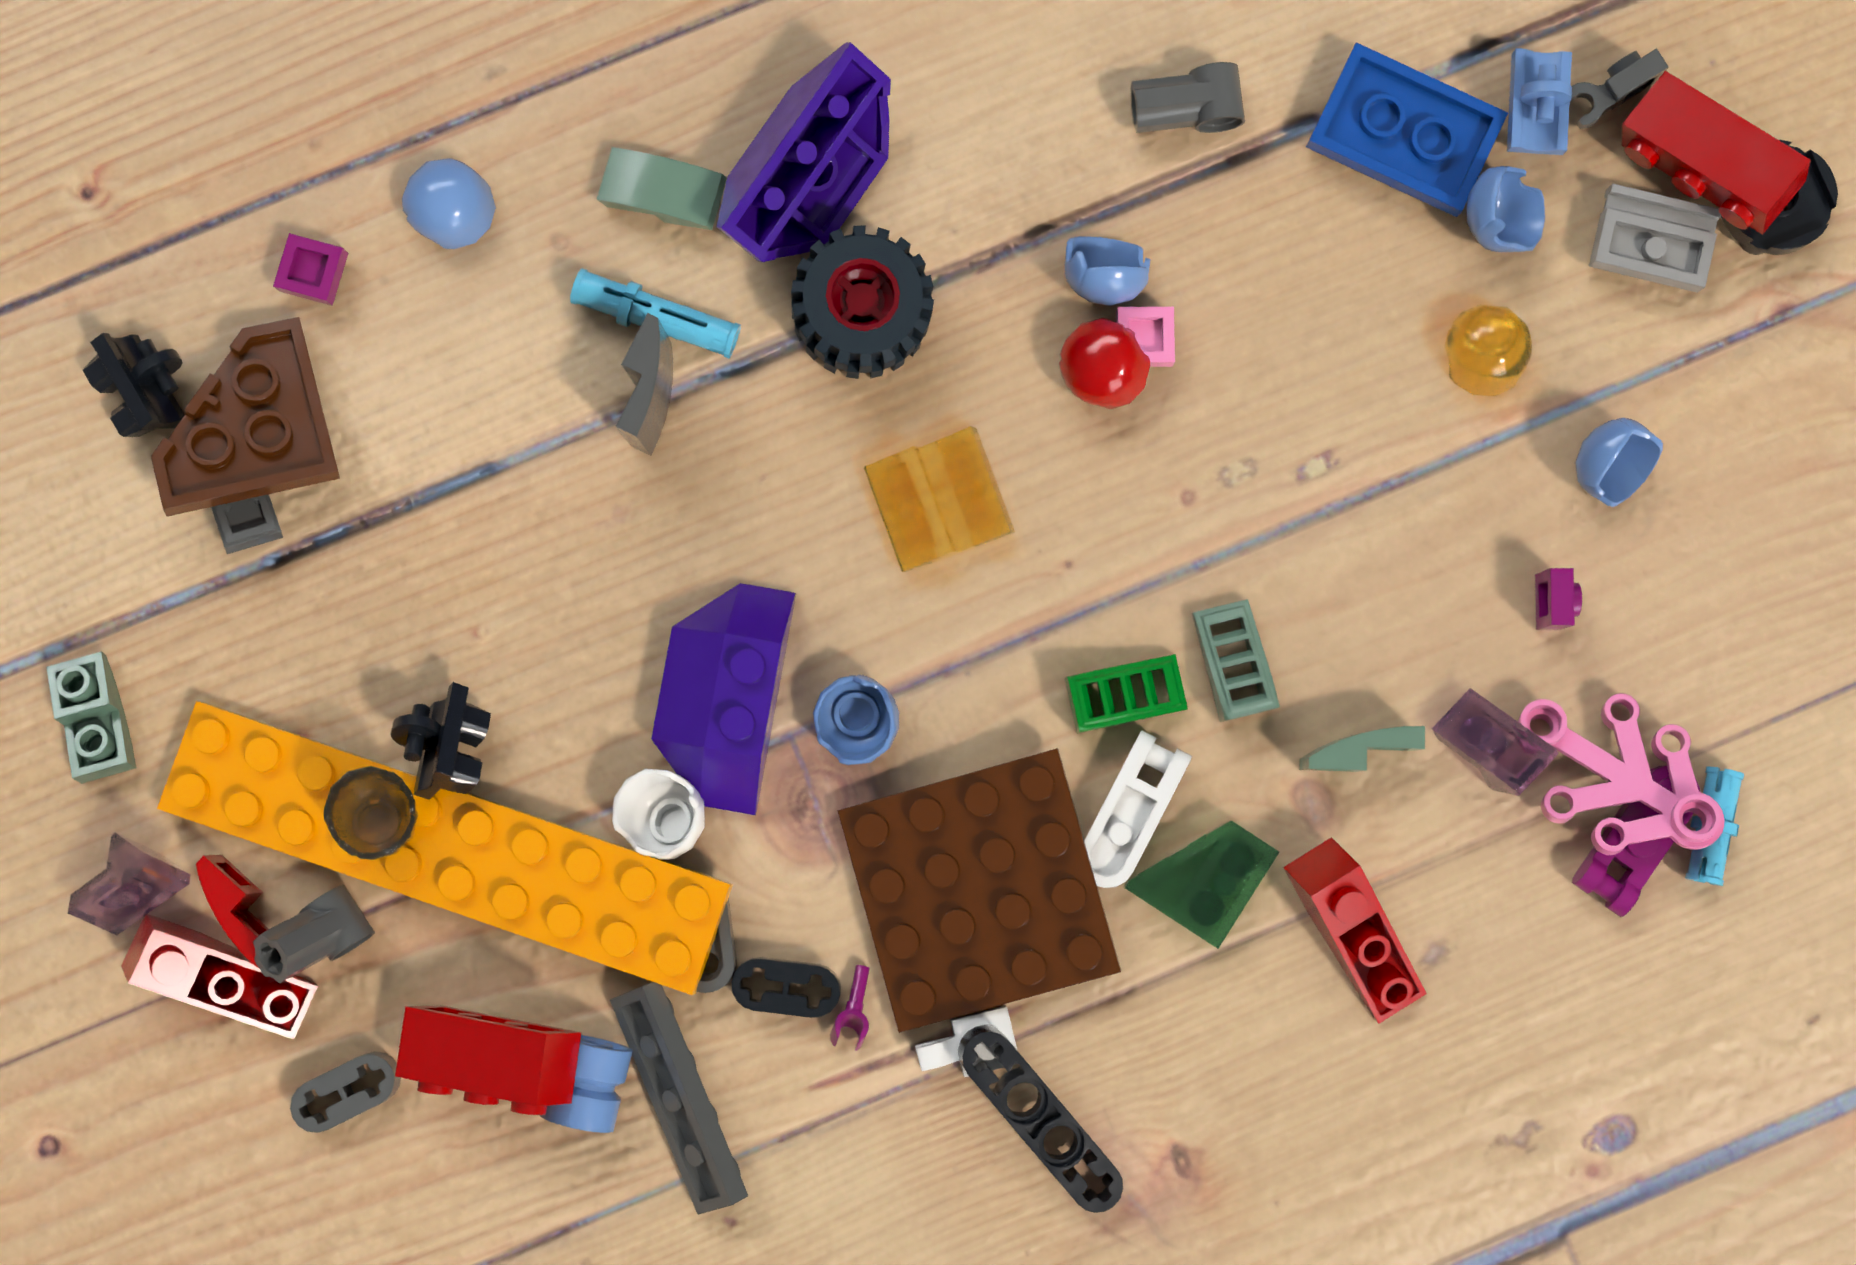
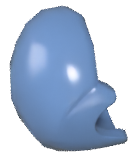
[402,158,496,249]
[1467,166,1545,252]
[1065,236,1151,306]
[1575,418,1663,507]
[813,675,899,765]

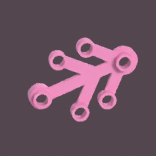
[1517,693,1725,855]

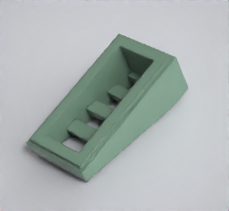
[1192,599,1280,722]

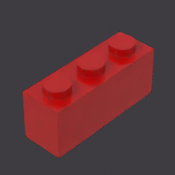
[1622,70,1811,235]
[395,1005,582,1115]

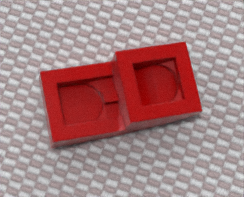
[195,855,269,968]

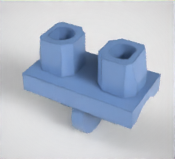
[1507,48,1572,155]

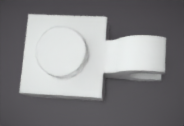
[915,1005,1018,1077]

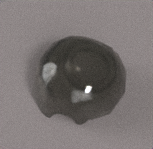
[324,766,418,861]

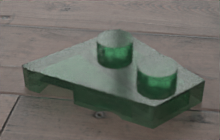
[1123,820,1279,949]

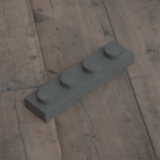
[610,982,748,1215]

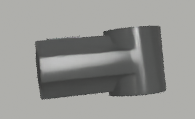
[1130,62,1245,133]
[253,884,375,983]

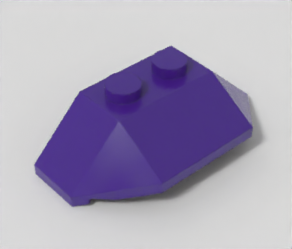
[717,42,891,262]
[651,583,796,815]

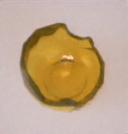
[1444,304,1532,396]

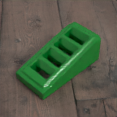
[1065,654,1188,734]

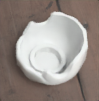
[612,769,705,860]

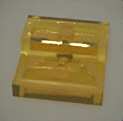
[864,426,1015,572]

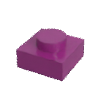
[273,233,349,306]
[1535,568,1582,630]

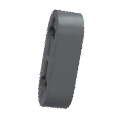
[290,1051,401,1133]

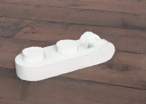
[1084,730,1192,888]

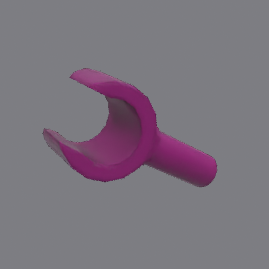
[830,965,870,1051]

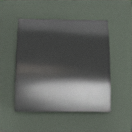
[616,313,673,456]

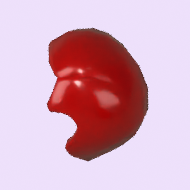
[1059,318,1150,409]

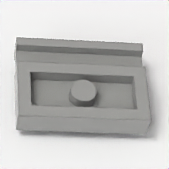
[1589,184,1721,293]

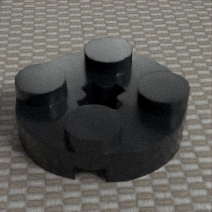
[1721,140,1838,255]

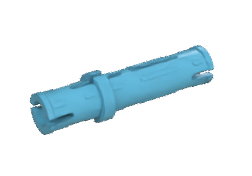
[570,268,741,359]

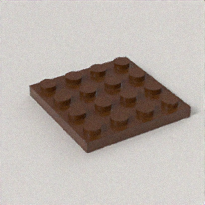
[837,748,1121,1033]

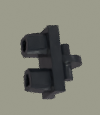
[82,333,184,437]
[390,682,491,800]

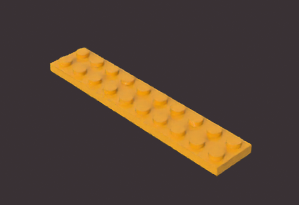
[157,701,733,995]

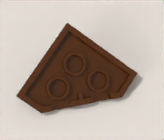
[151,317,340,517]

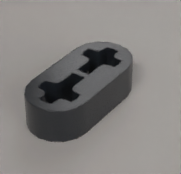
[731,957,841,1018]

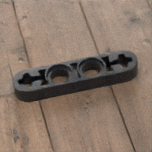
[958,1025,1123,1213]

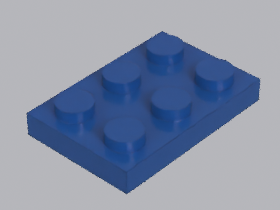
[1306,42,1508,217]

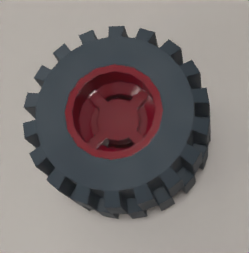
[791,225,934,379]

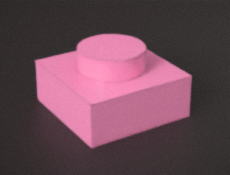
[1116,307,1175,367]

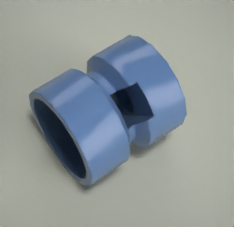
[540,1035,633,1133]

